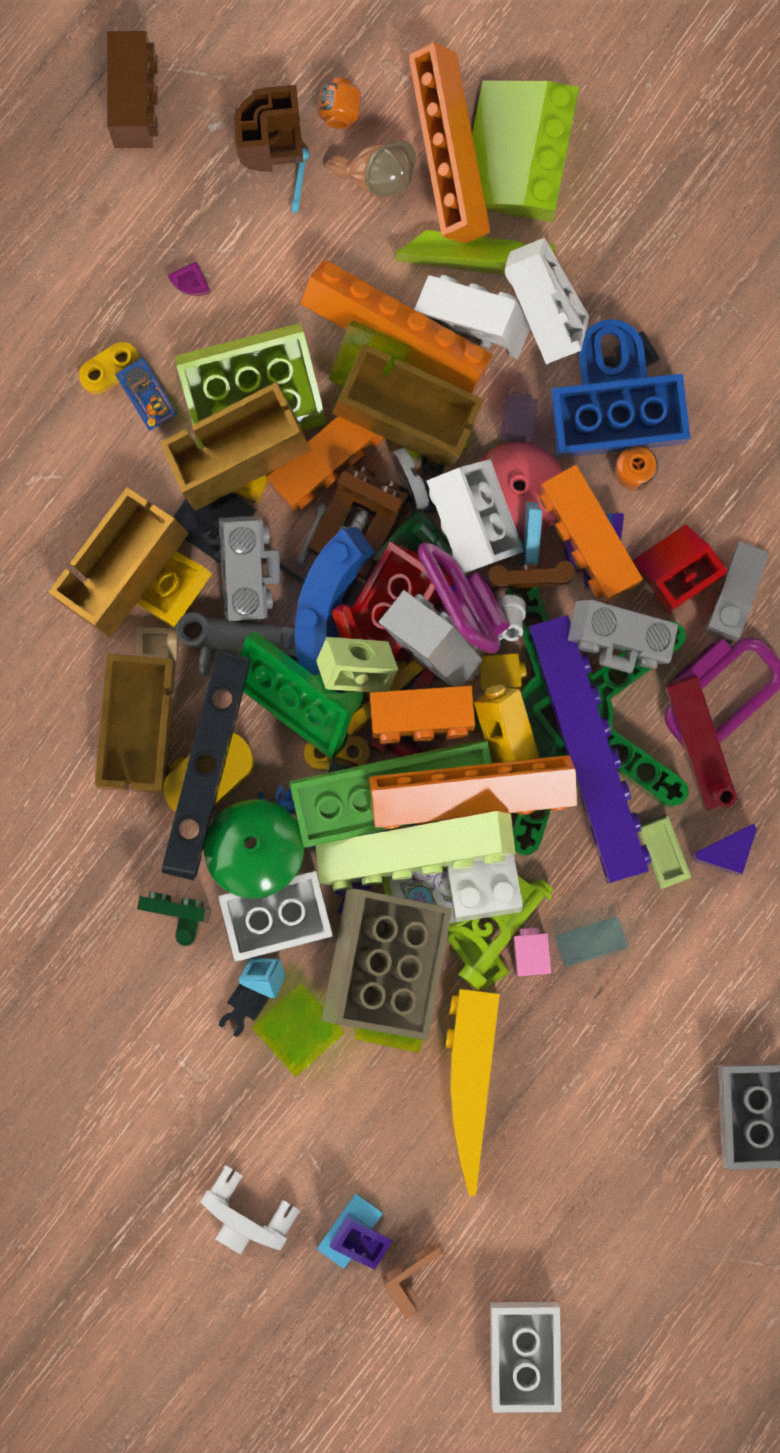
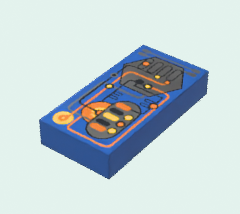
[115,358,177,431]

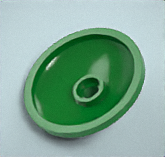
[204,799,304,899]

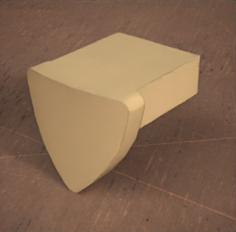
[136,626,180,665]

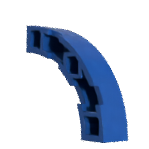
[295,527,376,693]

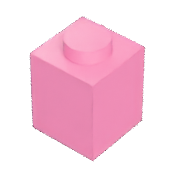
[513,928,551,976]

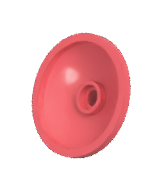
[479,442,563,539]

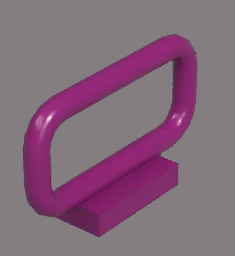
[418,542,510,653]
[665,637,780,747]

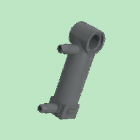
[176,612,298,676]

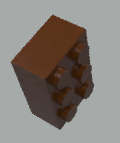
[107,31,159,148]

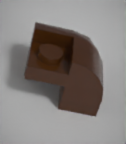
[234,85,304,172]

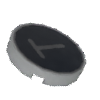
[392,448,429,511]

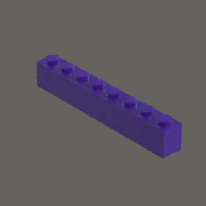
[528,615,652,884]

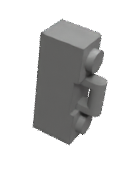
[219,516,281,621]
[567,600,678,673]

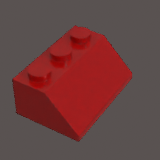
[351,542,454,661]

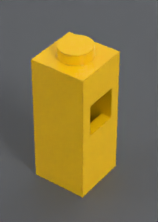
[474,685,540,763]

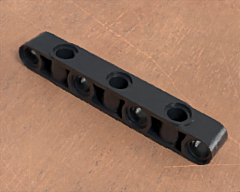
[161,650,251,881]

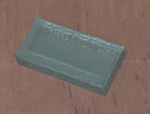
[555,916,628,968]

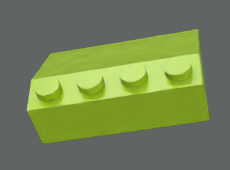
[472,80,579,223]
[175,323,327,449]

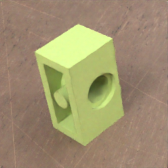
[316,637,398,692]

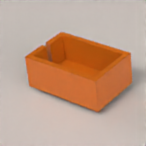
[370,686,475,745]

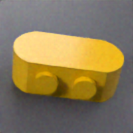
[163,733,254,812]

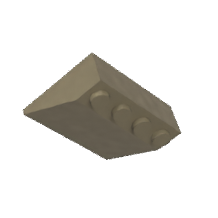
[322,888,453,1040]

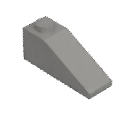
[703,541,769,643]

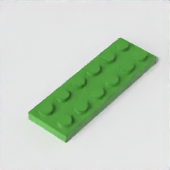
[289,739,492,848]

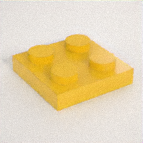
[136,551,212,627]

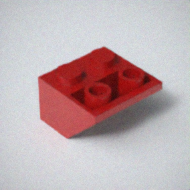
[632,524,728,615]

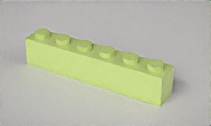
[315,811,516,890]

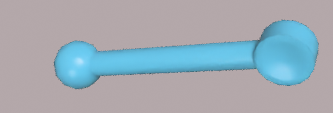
[292,148,310,213]

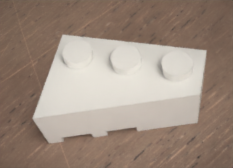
[505,237,590,364]
[414,275,530,360]

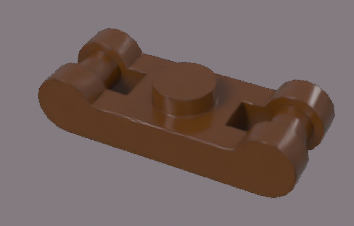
[487,561,575,590]

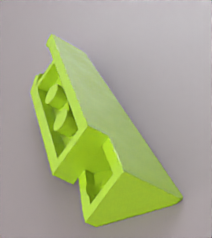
[395,230,555,275]

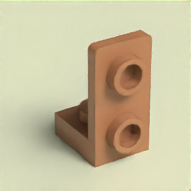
[383,1243,443,1320]

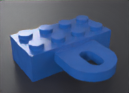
[549,319,691,459]

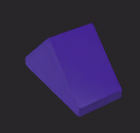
[691,824,757,875]
[329,1213,392,1270]

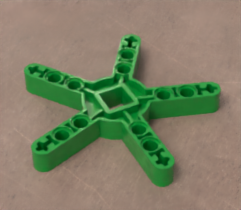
[471,587,689,857]

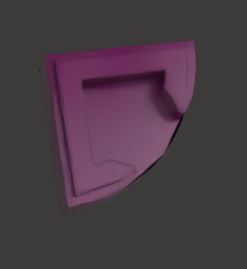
[167,262,211,296]

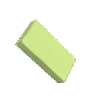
[638,816,692,889]

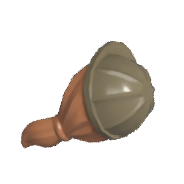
[325,140,416,198]

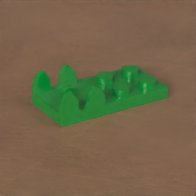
[241,631,363,759]

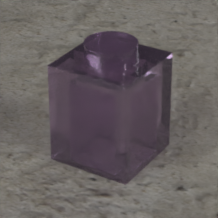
[499,391,539,443]

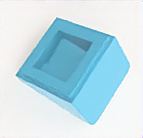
[239,958,286,998]

